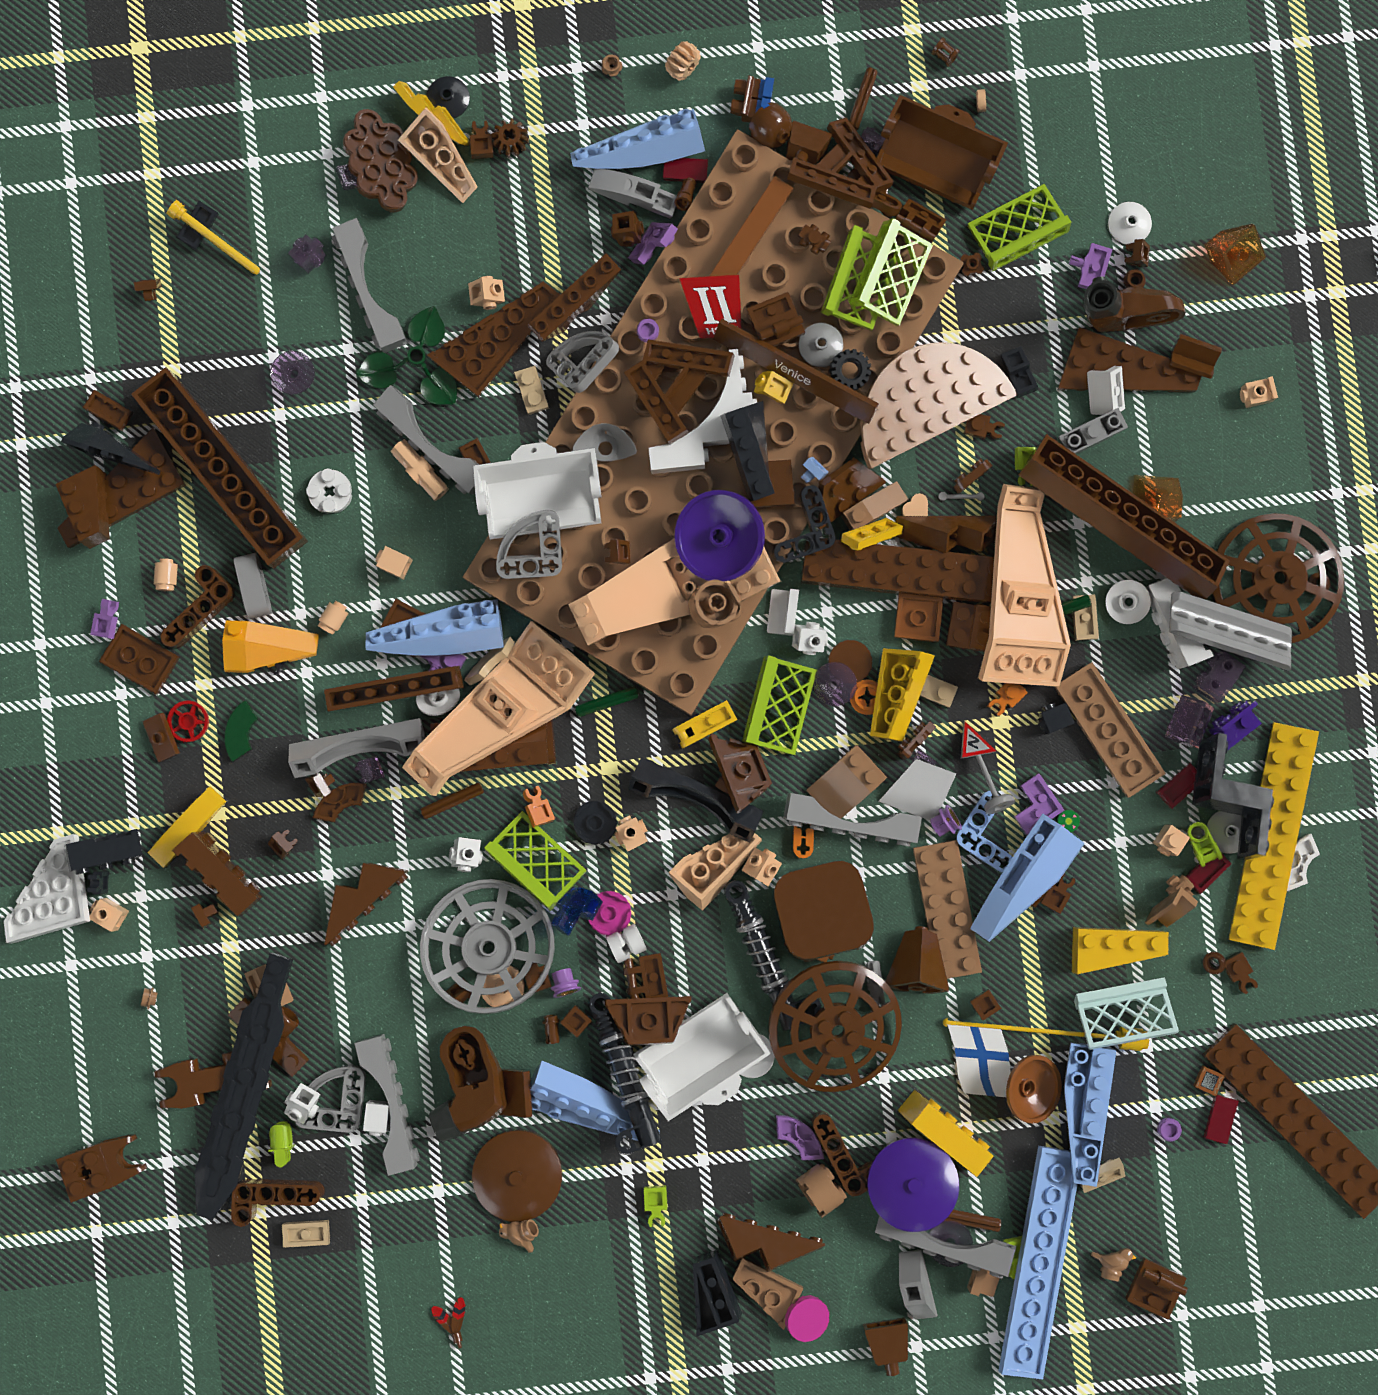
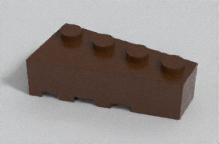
[172,832,262,916]

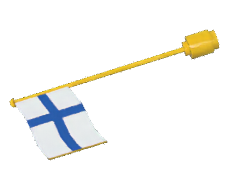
[943,1018,1149,1097]

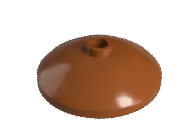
[1006,1055,1062,1124]

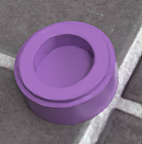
[637,319,659,343]
[1157,1118,1182,1141]

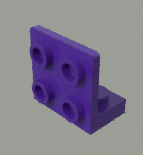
[1208,700,1262,751]

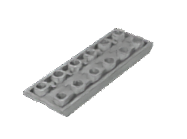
[1169,592,1292,671]

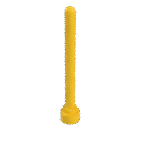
[166,200,260,275]

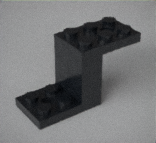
[1192,733,1274,861]

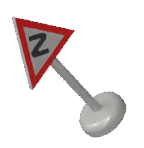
[961,721,1015,814]

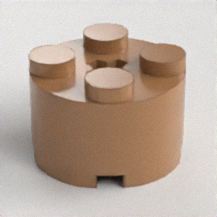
[688,580,739,628]
[796,1164,847,1218]

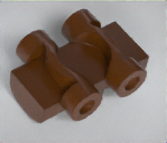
[798,224,831,255]

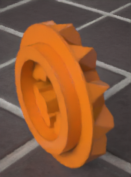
[849,680,878,715]

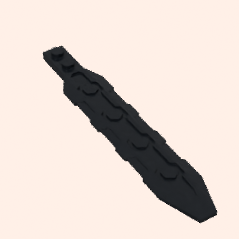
[195,952,293,1220]

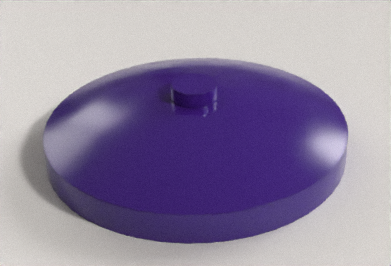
[675,490,765,582]
[867,1138,959,1232]

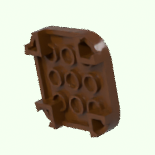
[774,861,874,962]

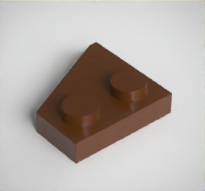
[897,721,936,759]

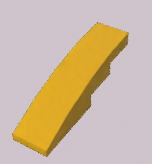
[393,81,470,146]
[148,786,226,868]

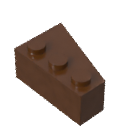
[55,465,110,549]

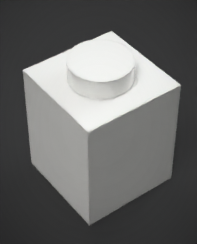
[363,1100,390,1136]

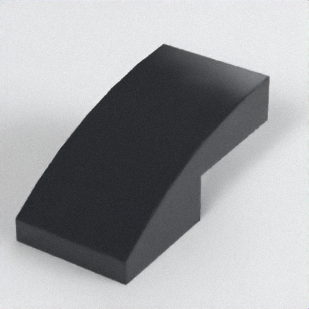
[1001,346,1038,398]

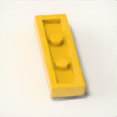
[841,518,903,550]

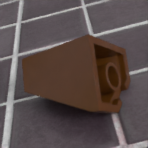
[886,926,949,994]

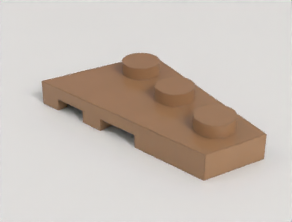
[732,1257,803,1330]

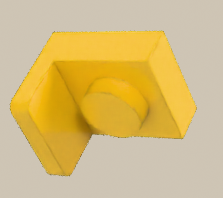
[754,371,794,404]

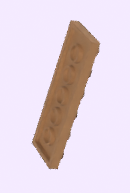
[1054,662,1166,798]
[913,840,982,979]

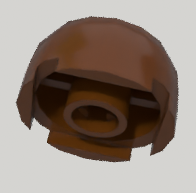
[749,102,793,149]

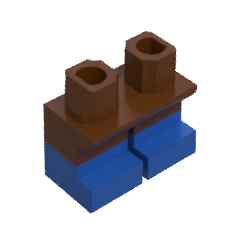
[730,75,774,123]

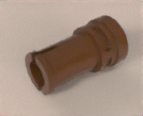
[674,177,697,211]

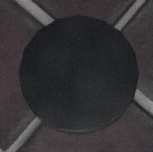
[573,801,618,845]

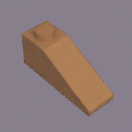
[841,481,909,531]

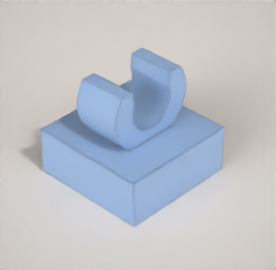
[801,457,828,483]

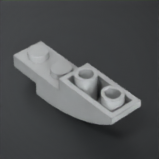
[588,169,677,219]

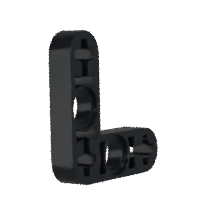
[772,485,835,563]

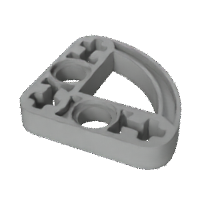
[546,331,619,393]
[496,510,562,579]
[295,1065,366,1133]

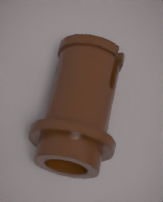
[542,1014,560,1044]

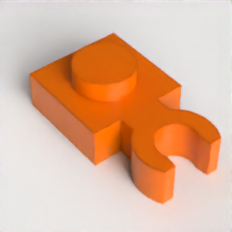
[987,683,1028,716]
[523,786,555,828]

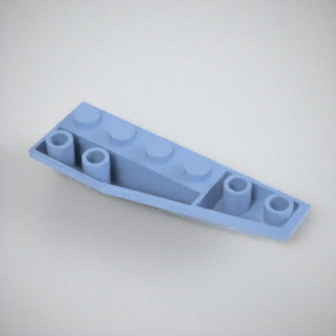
[570,109,705,169]
[365,599,504,655]
[970,814,1085,942]
[1064,1043,1116,1187]
[530,1061,660,1141]

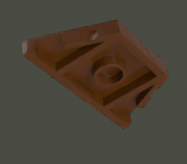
[815,458,886,530]
[708,734,772,813]
[605,996,692,1046]

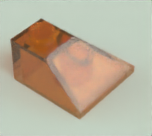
[1205,224,1266,285]
[1133,475,1183,522]

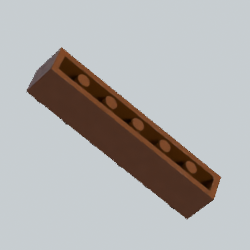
[324,666,464,711]

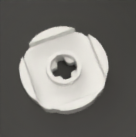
[306,468,352,514]

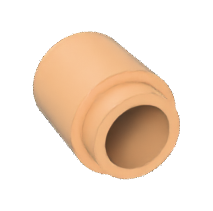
[154,559,178,591]
[318,600,349,635]

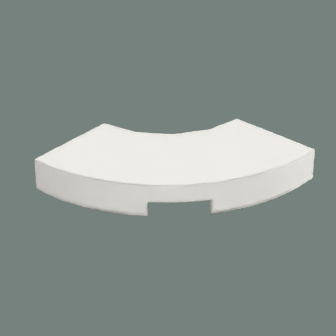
[1287,834,1320,891]

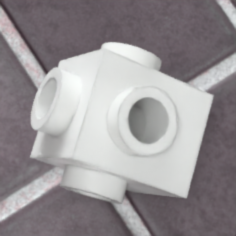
[792,622,828,655]
[449,837,483,872]
[284,1083,320,1124]

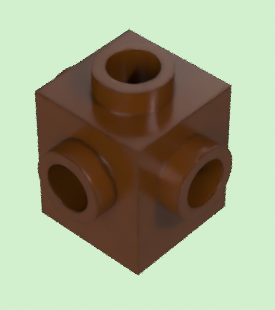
[611,211,644,247]

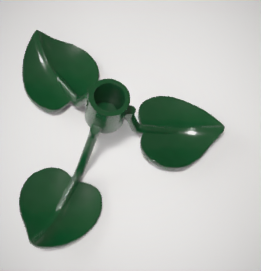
[356,306,457,405]

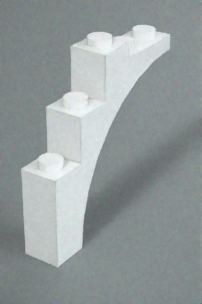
[649,349,757,474]

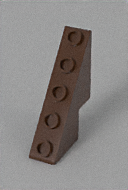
[527,253,621,342]
[895,515,997,553]
[324,862,408,947]
[717,1213,825,1272]

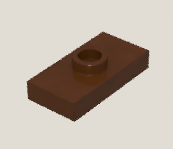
[83,389,133,431]
[142,713,180,762]

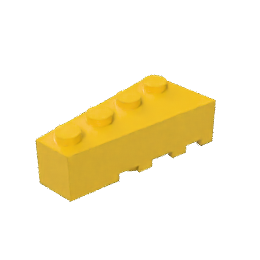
[898,1089,994,1177]

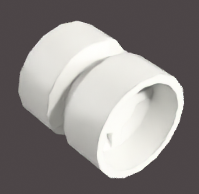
[606,924,647,963]

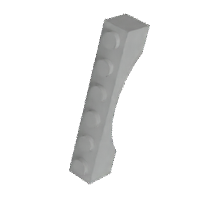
[331,218,408,353]
[373,385,479,495]
[288,718,425,778]
[783,793,922,846]
[354,1034,420,1176]
[875,1216,1016,1278]

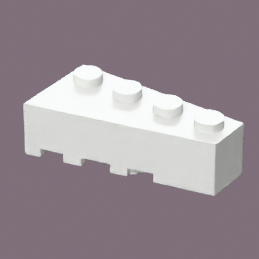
[1146,578,1213,669]

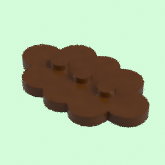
[343,109,418,212]

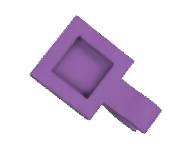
[90,599,119,639]

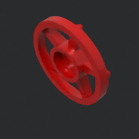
[167,701,209,742]

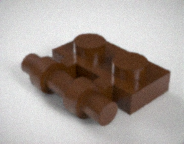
[895,199,946,243]
[623,952,669,999]

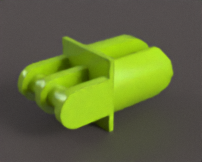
[268,1121,295,1167]

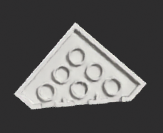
[4,834,90,944]

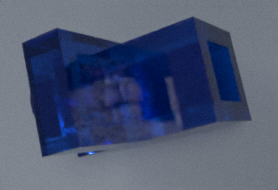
[551,887,603,936]

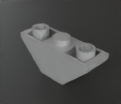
[1058,408,1128,454]
[899,1249,938,1320]

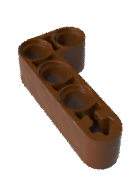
[161,565,235,648]
[812,1111,873,1196]
[231,1179,325,1227]

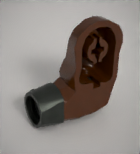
[1084,276,1186,332]
[429,1026,507,1142]

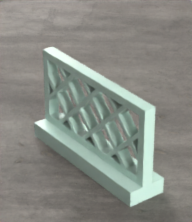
[1074,977,1179,1050]

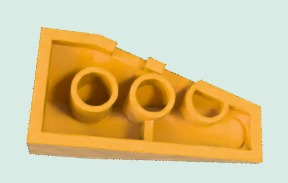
[222,620,319,673]

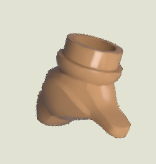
[499,1219,539,1253]
[1091,1248,1136,1282]

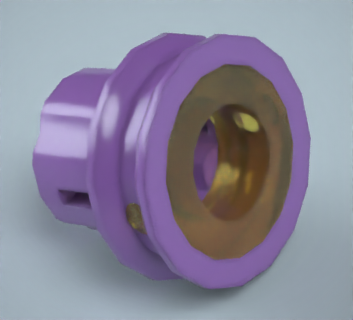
[930,805,962,837]
[551,968,581,998]

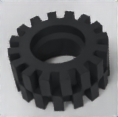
[828,349,871,391]

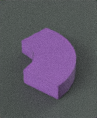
[776,1115,824,1160]

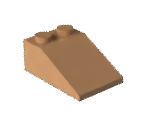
[806,745,887,819]

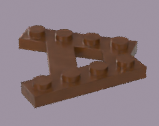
[787,117,894,209]
[624,339,735,445]

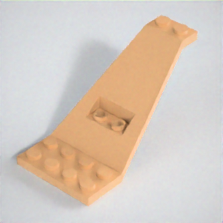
[978,484,1071,686]
[568,538,781,645]

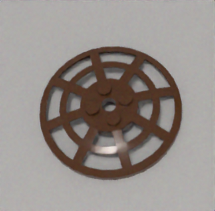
[1212,513,1344,643]
[768,961,902,1092]

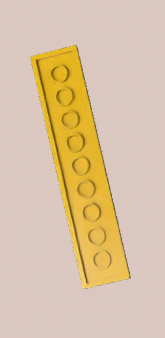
[1228,722,1319,950]

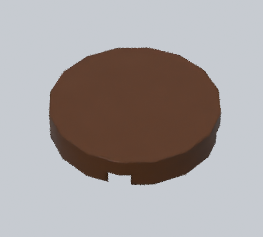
[828,640,872,684]

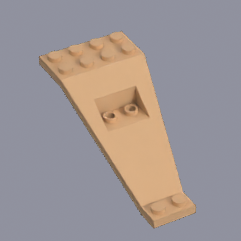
[402,621,595,796]

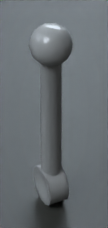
[938,492,985,501]

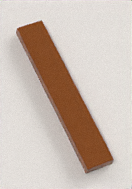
[710,176,793,276]

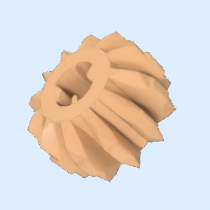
[665,41,701,81]

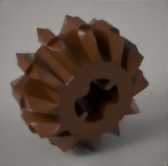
[492,118,529,158]

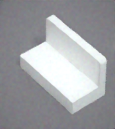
[1087,366,1125,415]
[767,589,799,636]

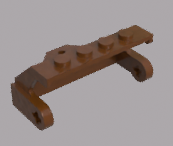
[877,95,1008,210]
[431,699,556,772]

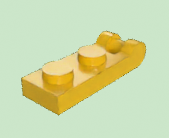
[672,700,737,749]

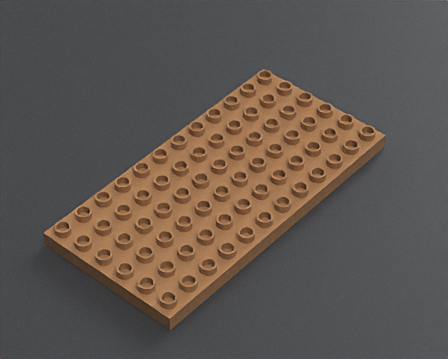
[463,129,964,716]

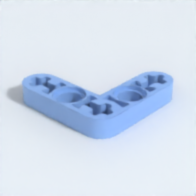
[956,791,1012,873]

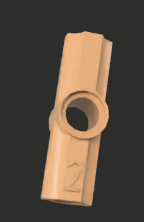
[391,439,449,501]

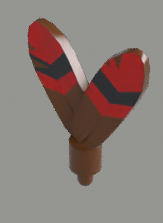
[432,1297,466,1349]

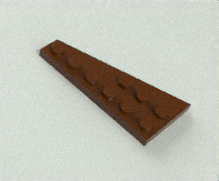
[427,281,560,398]
[1057,327,1202,392]
[57,427,186,549]

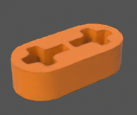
[793,824,814,858]

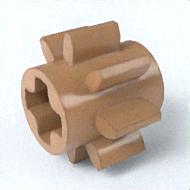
[1166,875,1194,896]

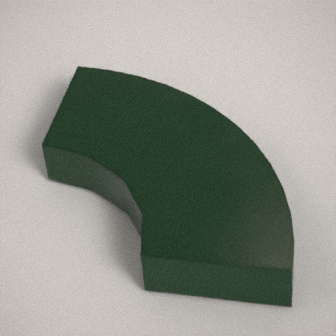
[225,700,258,762]

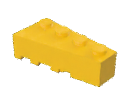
[870,648,935,741]
[1072,927,1169,974]

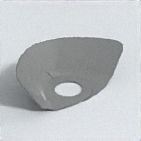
[572,423,637,461]

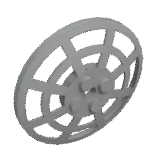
[420,879,555,1014]

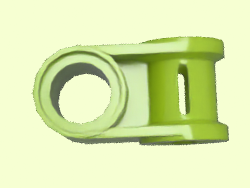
[1187,822,1223,867]

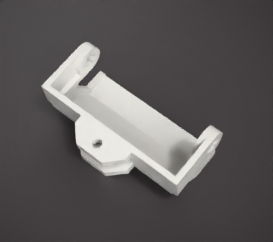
[473,442,602,540]
[633,993,771,1121]

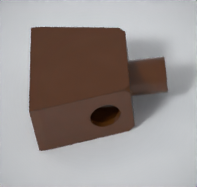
[785,120,832,165]
[863,1317,908,1376]

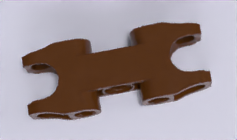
[154,1052,272,1109]

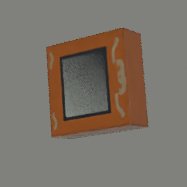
[1193,1065,1224,1096]

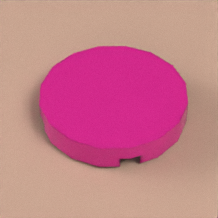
[587,891,632,936]
[785,1295,829,1342]

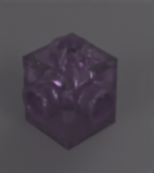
[288,234,326,274]

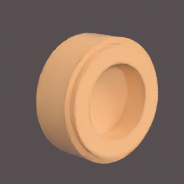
[976,89,986,113]

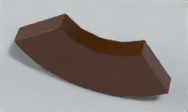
[312,783,367,822]

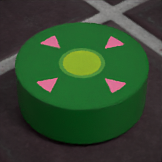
[1056,810,1080,832]

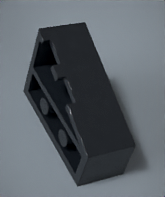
[64,829,143,875]
[693,1249,742,1337]

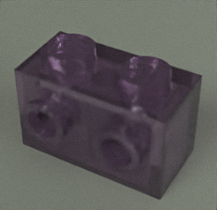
[1193,651,1246,704]
[1165,695,1214,749]

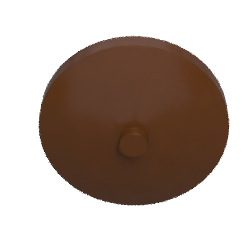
[472,1129,563,1222]

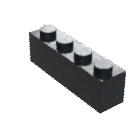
[720,401,775,501]

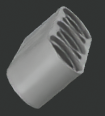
[234,552,272,619]

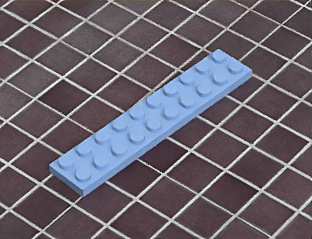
[998,1146,1077,1379]

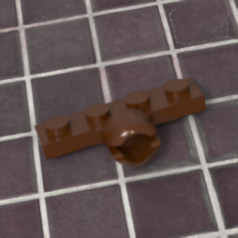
[228,997,309,1077]

